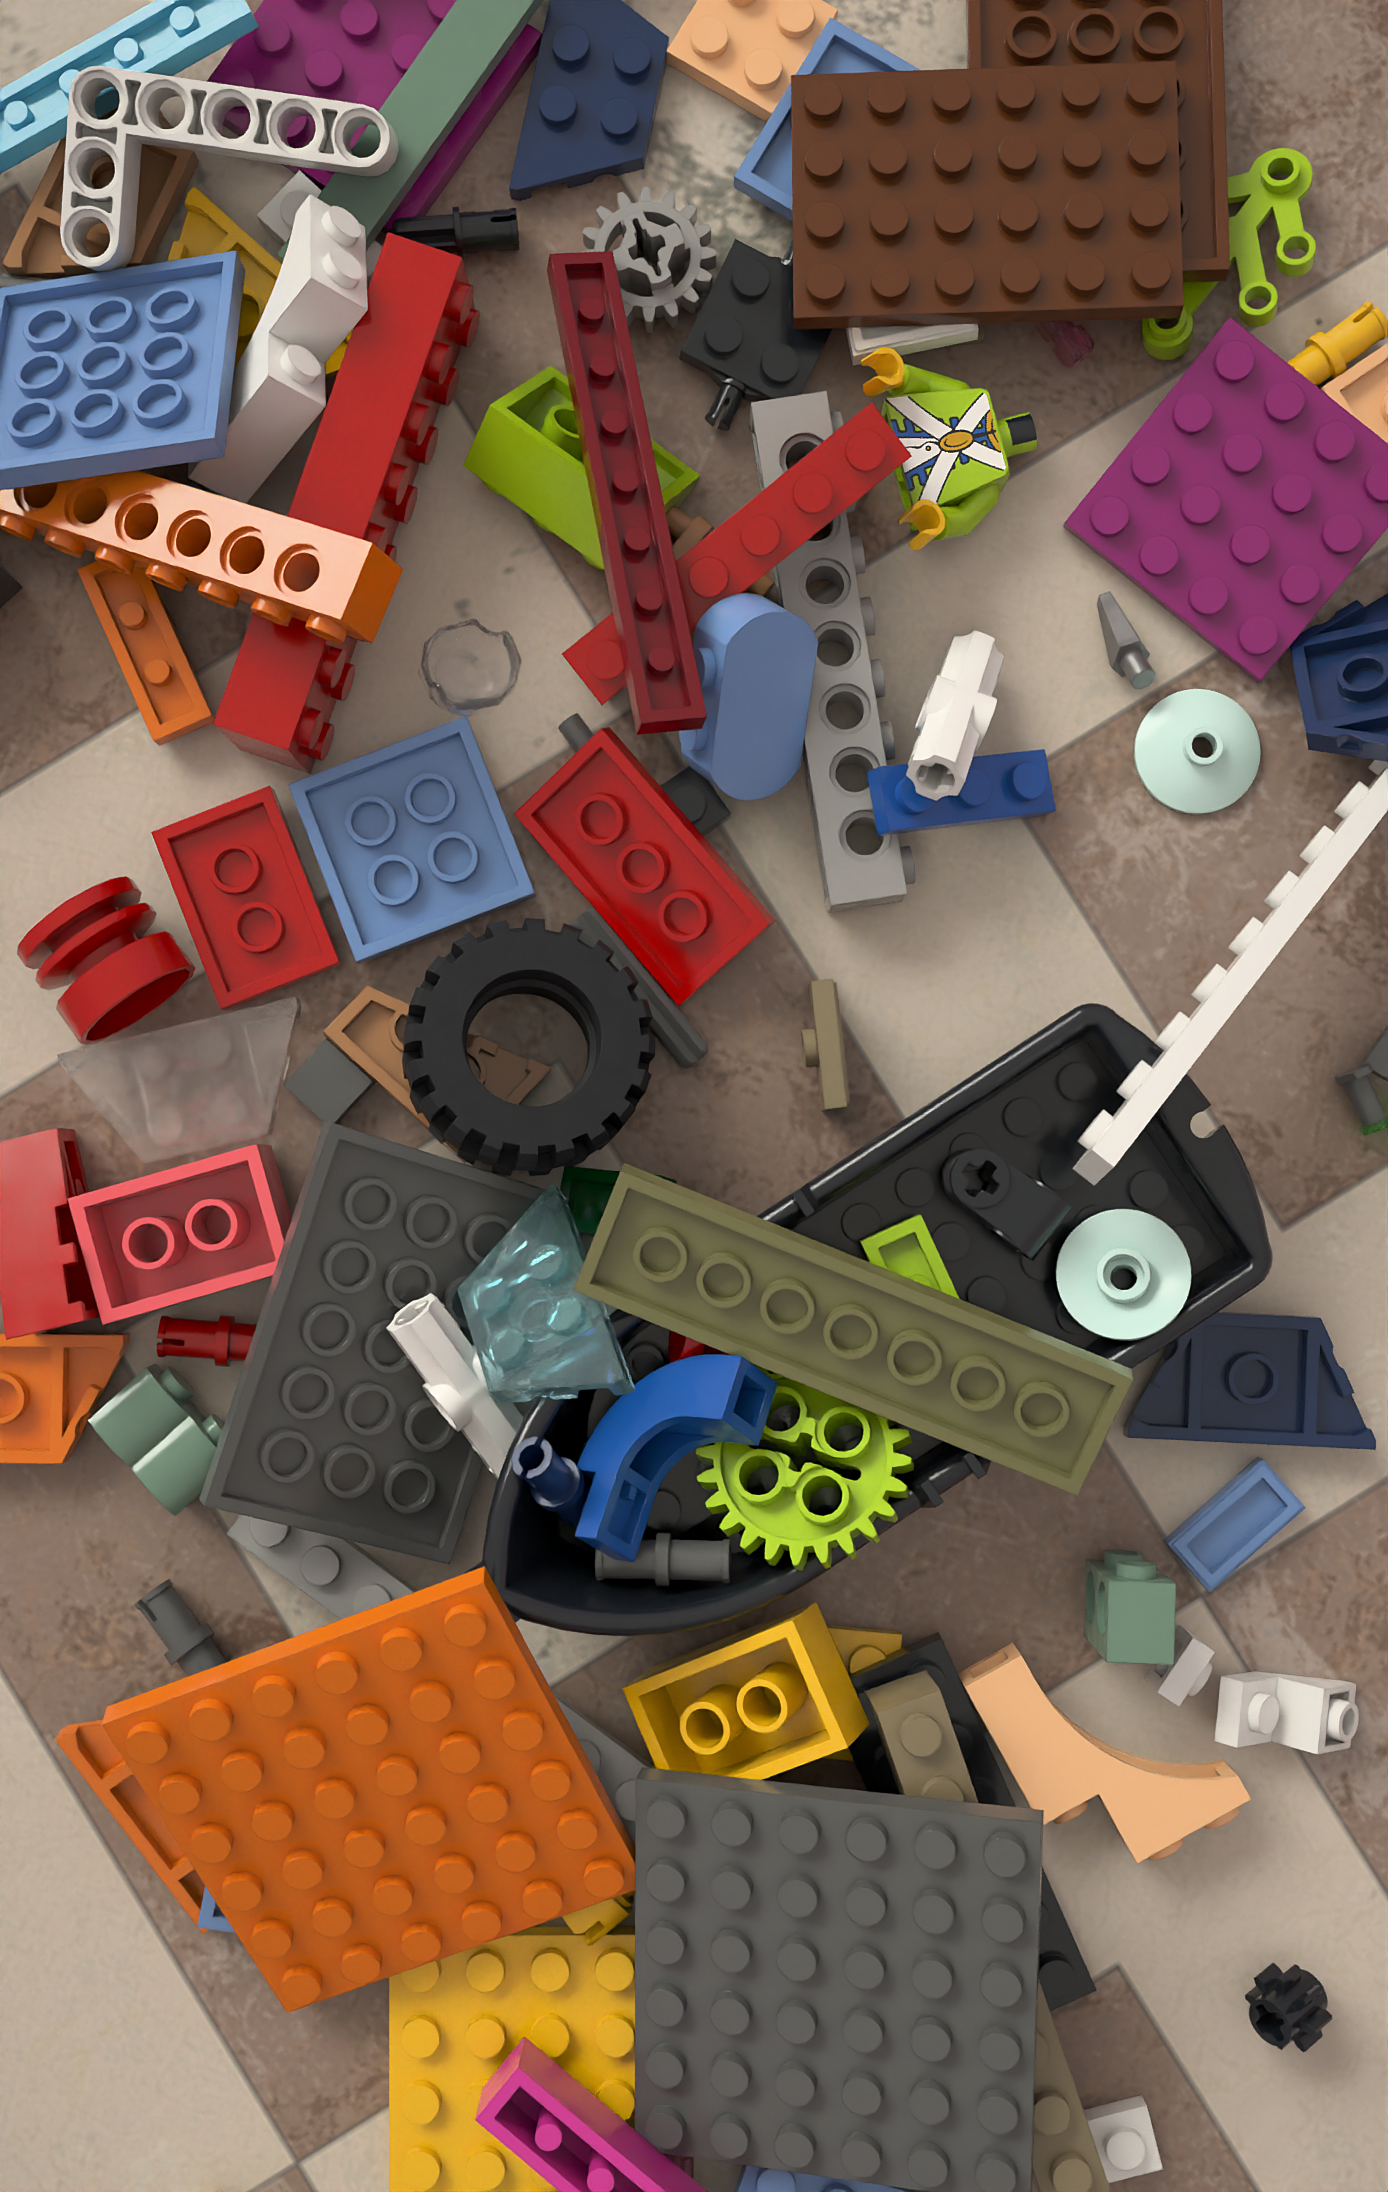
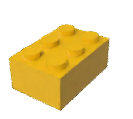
[622,1601,870,1780]

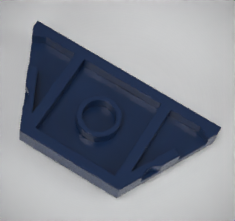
[509,0,669,201]
[1290,593,1388,762]
[1123,1312,1376,1450]

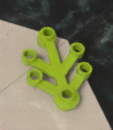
[1142,148,1316,360]

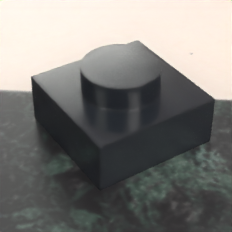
[661,766,731,836]

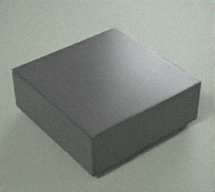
[283,1038,375,1124]

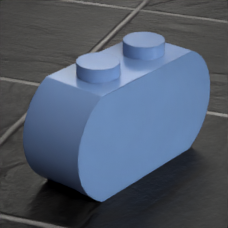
[679,593,818,801]

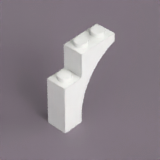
[188,194,368,504]

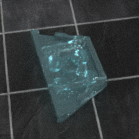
[457,1184,636,1403]

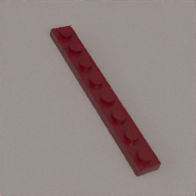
[547,251,707,735]

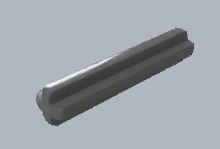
[571,907,708,1069]

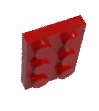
[151,785,343,1011]

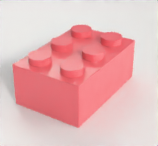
[68,1144,292,1325]

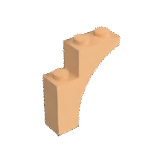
[957,1642,1251,1864]

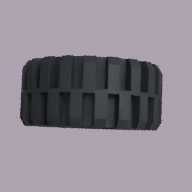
[402,918,656,1176]

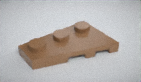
[323,986,551,1164]

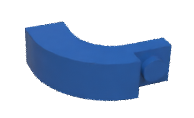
[575,1354,777,1563]

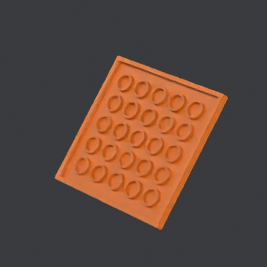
[101,1566,635,2013]

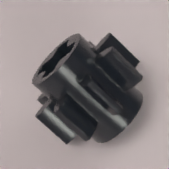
[1245,1963,1332,2052]

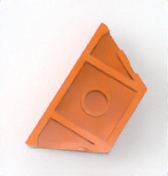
[0,1332,130,1464]
[55,1719,209,1934]

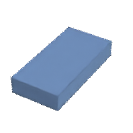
[1163,1457,1306,1592]

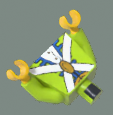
[861,347,1037,551]

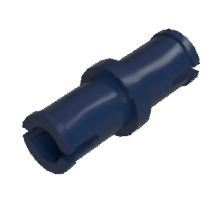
[511,1437,590,1530]

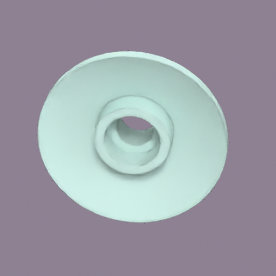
[1134,689,1261,815]
[1056,1209,1191,1341]

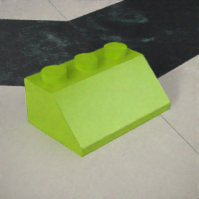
[463,365,701,570]

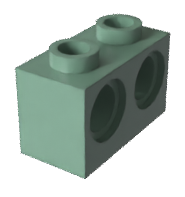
[1084,1549,1176,1665]

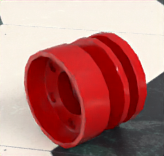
[17,876,195,1045]

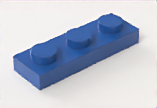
[867,749,1056,836]

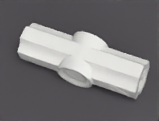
[906,630,1004,801]
[386,1293,523,1479]

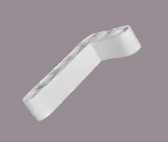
[60,66,399,272]

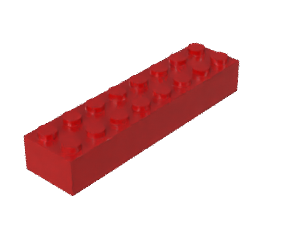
[213,232,480,774]

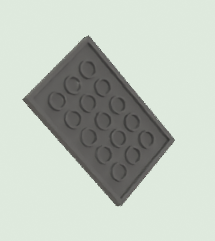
[199,1120,569,1564]

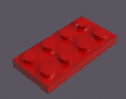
[514,727,776,1006]

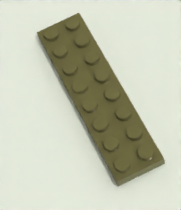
[573,1163,1134,1496]

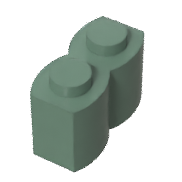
[88,1364,225,1516]

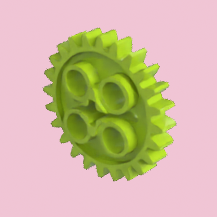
[696,1364,914,1571]

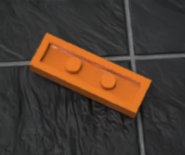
[77,561,216,746]

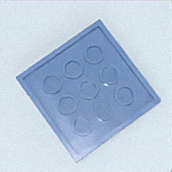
[0,250,245,490]

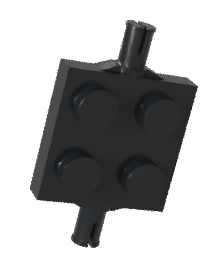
[679,239,833,431]

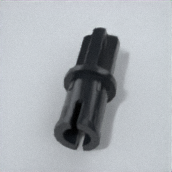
[393,207,519,259]

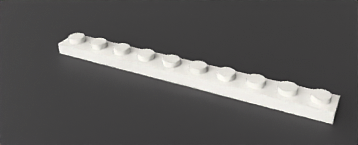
[1073,760,1388,1185]

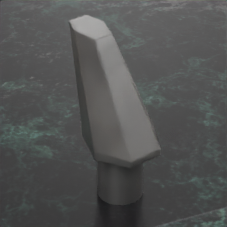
[1097,591,1156,689]

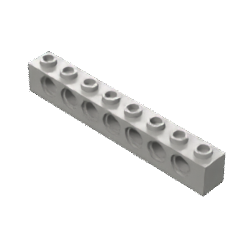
[749,391,915,913]

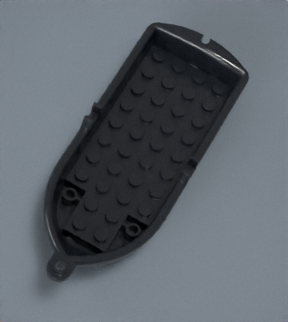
[461,1003,1273,1636]

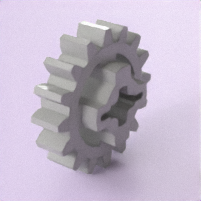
[579,187,716,333]

